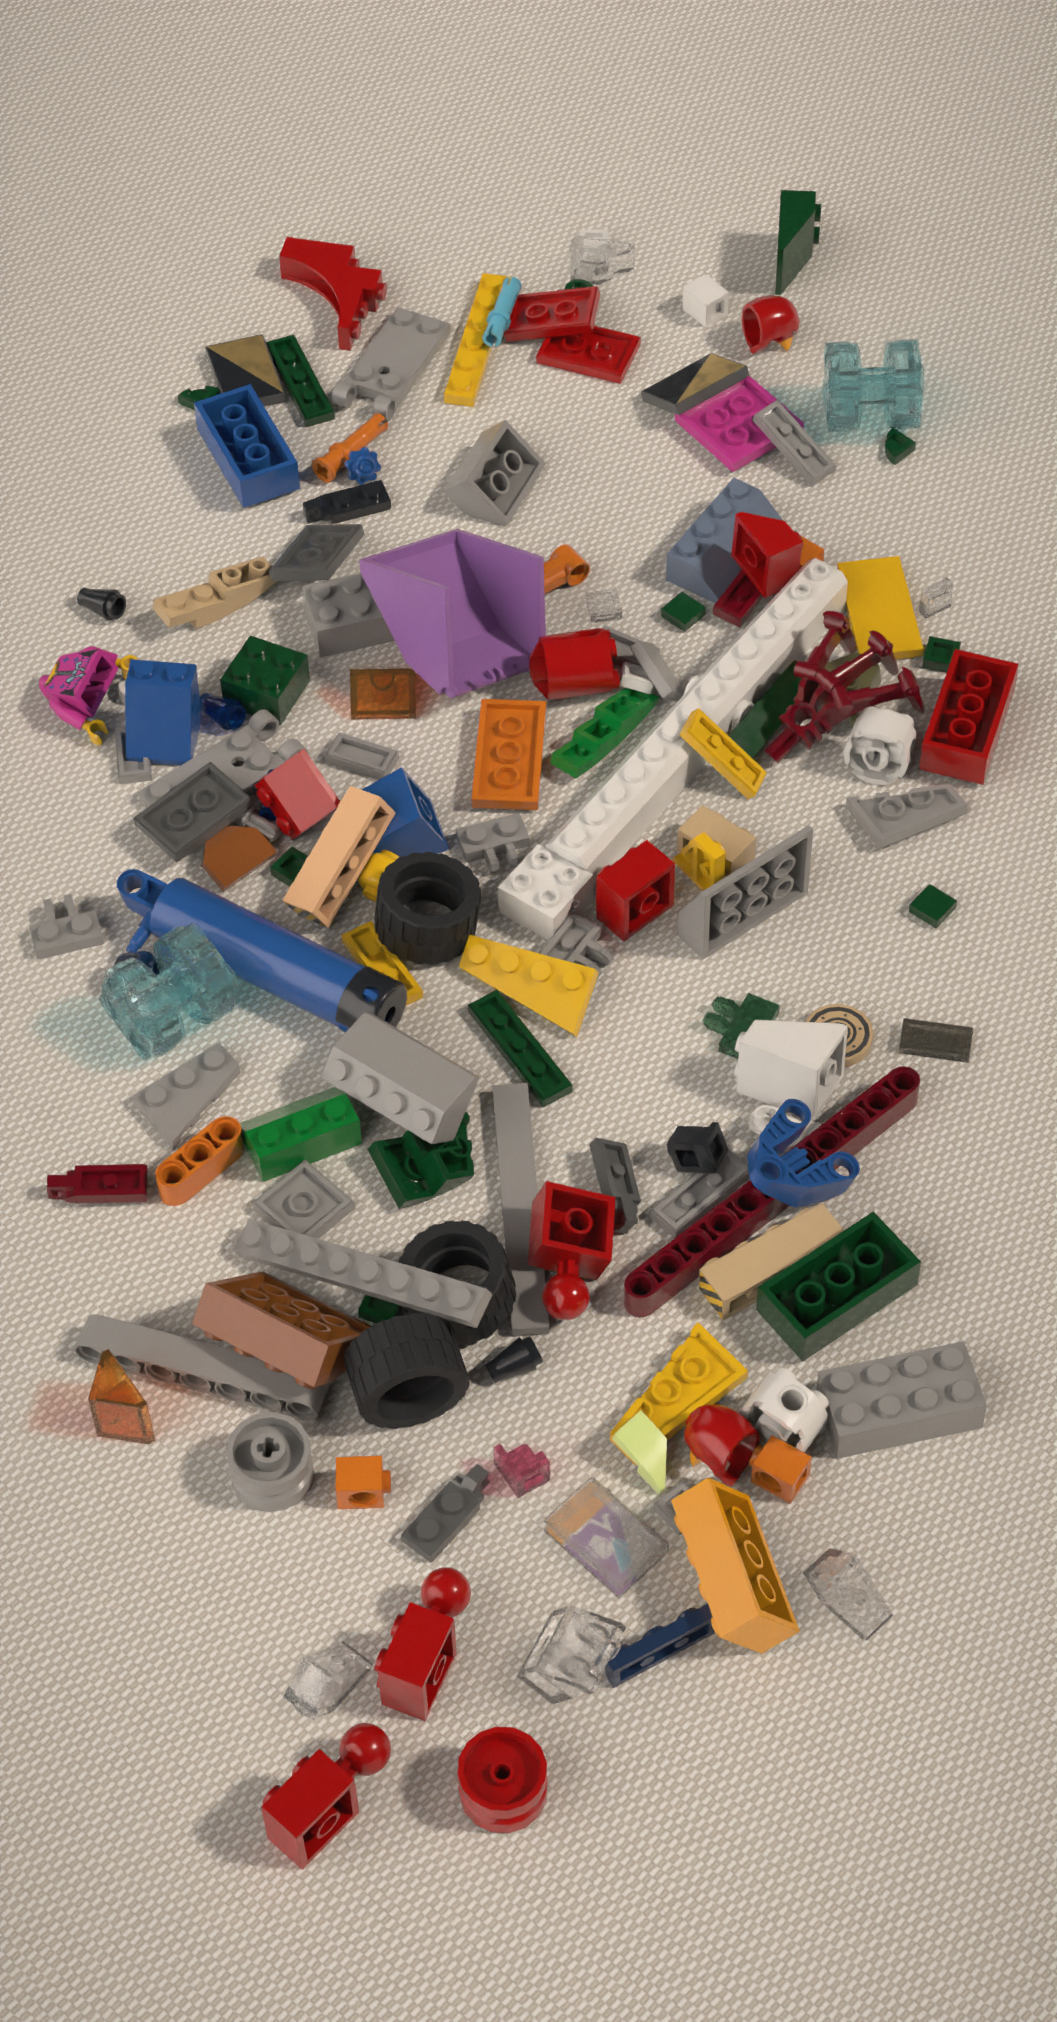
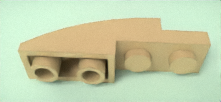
[153,556,277,629]

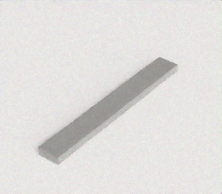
[492,1083,549,1336]

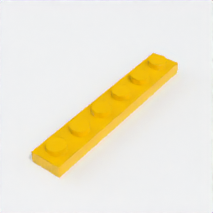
[444,273,511,407]

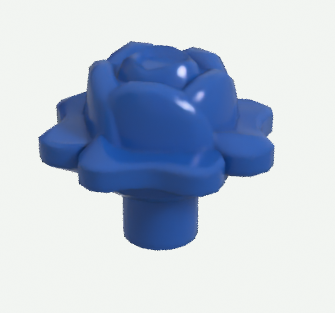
[344,447,381,485]

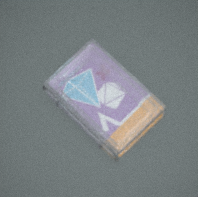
[544,1476,669,1598]

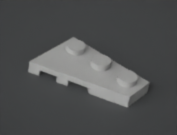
[846,784,967,849]
[132,1042,240,1150]

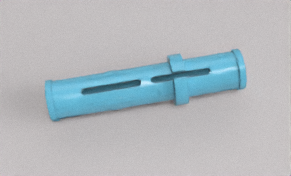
[482,277,522,347]

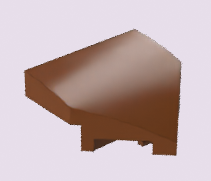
[201,826,277,892]

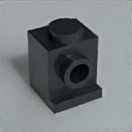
[666,1122,729,1173]

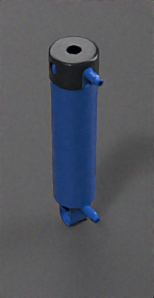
[117,869,407,1032]

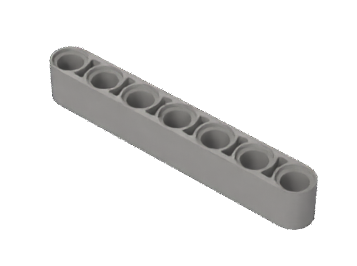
[74,1314,330,1420]

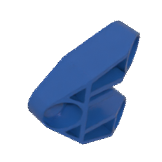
[747,1099,860,1208]

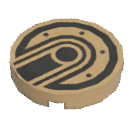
[806,1004,874,1067]

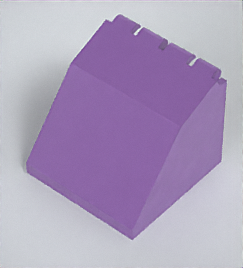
[359,529,546,698]

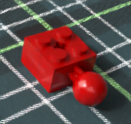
[527,1181,616,1320]
[374,1567,471,1721]
[261,1723,391,1870]

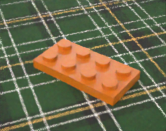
[471,699,547,810]

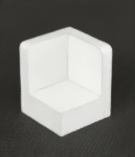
[683,275,729,328]

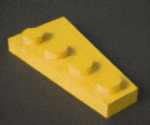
[458,934,599,1037]
[610,1322,748,1465]

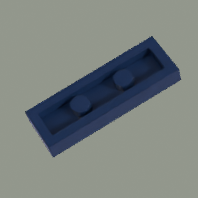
[605,1603,715,1688]

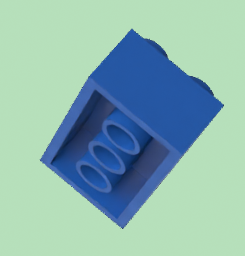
[194,384,300,508]

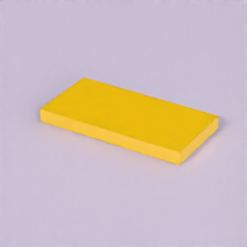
[837,556,924,660]

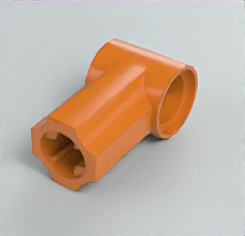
[544,544,590,594]

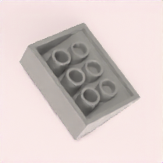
[677,825,813,960]

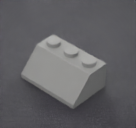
[443,420,546,526]

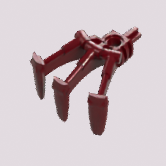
[764,611,925,763]

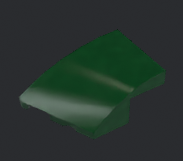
[367,1112,474,1209]

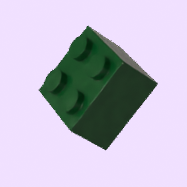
[220,635,310,725]

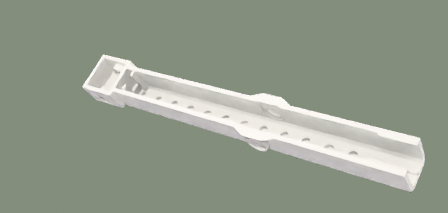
[498,558,848,941]

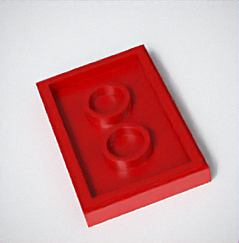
[504,286,601,342]
[536,326,641,384]

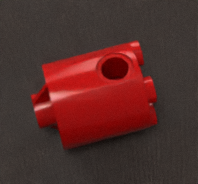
[529,628,620,701]

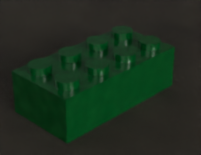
[756,1211,921,1362]

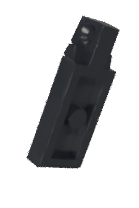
[303,480,391,525]

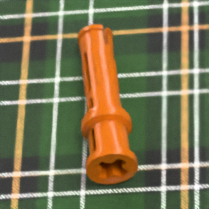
[312,413,388,483]

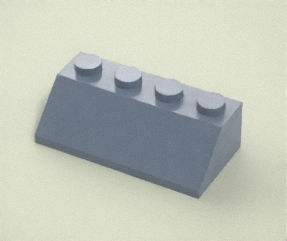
[666,477,782,603]

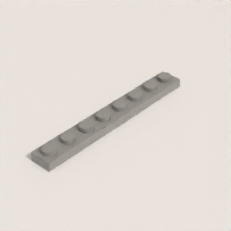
[233,1218,492,1328]

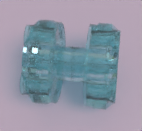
[822,339,924,432]
[100,922,239,1060]

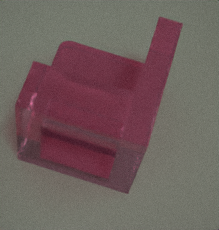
[493,1444,550,1498]

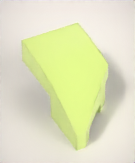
[612,1410,667,1495]

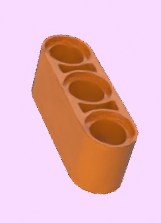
[155,1116,244,1206]

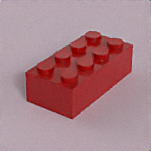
[919,649,1019,785]

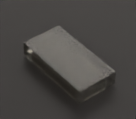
[899,1018,973,1063]

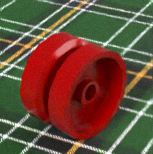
[457,1726,548,1833]

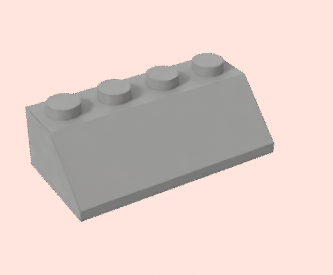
[320,1012,480,1144]

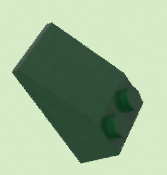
[775,190,821,295]

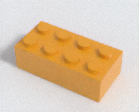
[671,1477,800,1654]

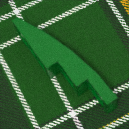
[550,688,659,779]

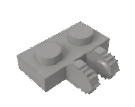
[456,813,530,874]
[29,894,104,960]
[539,912,614,979]

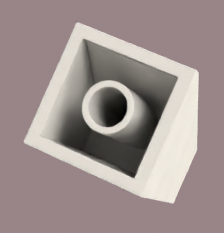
[734,1020,848,1121]

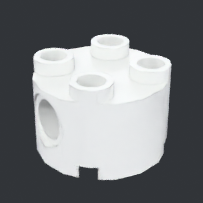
[843,706,917,785]
[739,1368,829,1452]

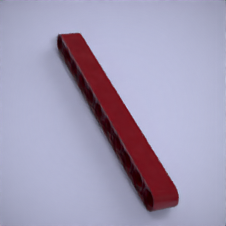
[624,1066,920,1318]

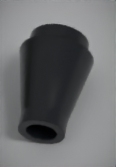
[77,587,126,621]
[485,1336,543,1383]

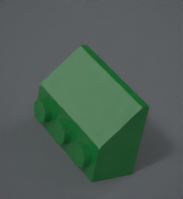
[240,1087,362,1182]

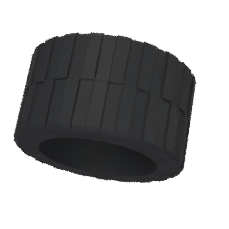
[374,852,481,965]
[398,1220,516,1346]
[344,1313,470,1429]

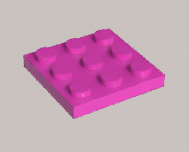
[675,376,804,472]

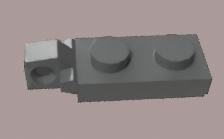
[589,1137,641,1234]
[401,1464,490,1563]

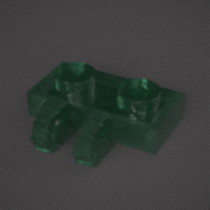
[702,993,780,1059]

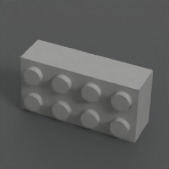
[302,573,395,657]
[816,1341,987,1459]

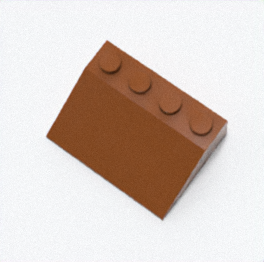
[192,1271,372,1389]

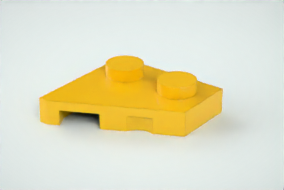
[673,832,726,891]

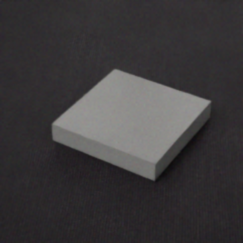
[252,1160,355,1239]

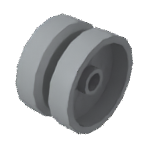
[226,1412,314,1512]

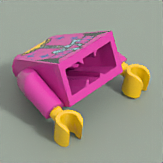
[39,646,138,745]

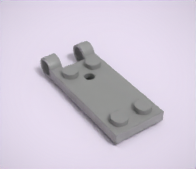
[332,307,451,421]
[138,709,308,808]

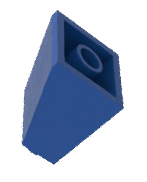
[125,659,202,766]
[335,767,449,857]

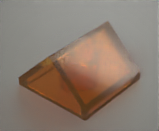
[350,666,417,720]
[88,1349,155,1444]

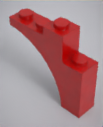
[279,237,387,351]

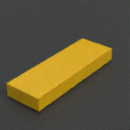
[679,708,767,799]
[341,921,423,1006]

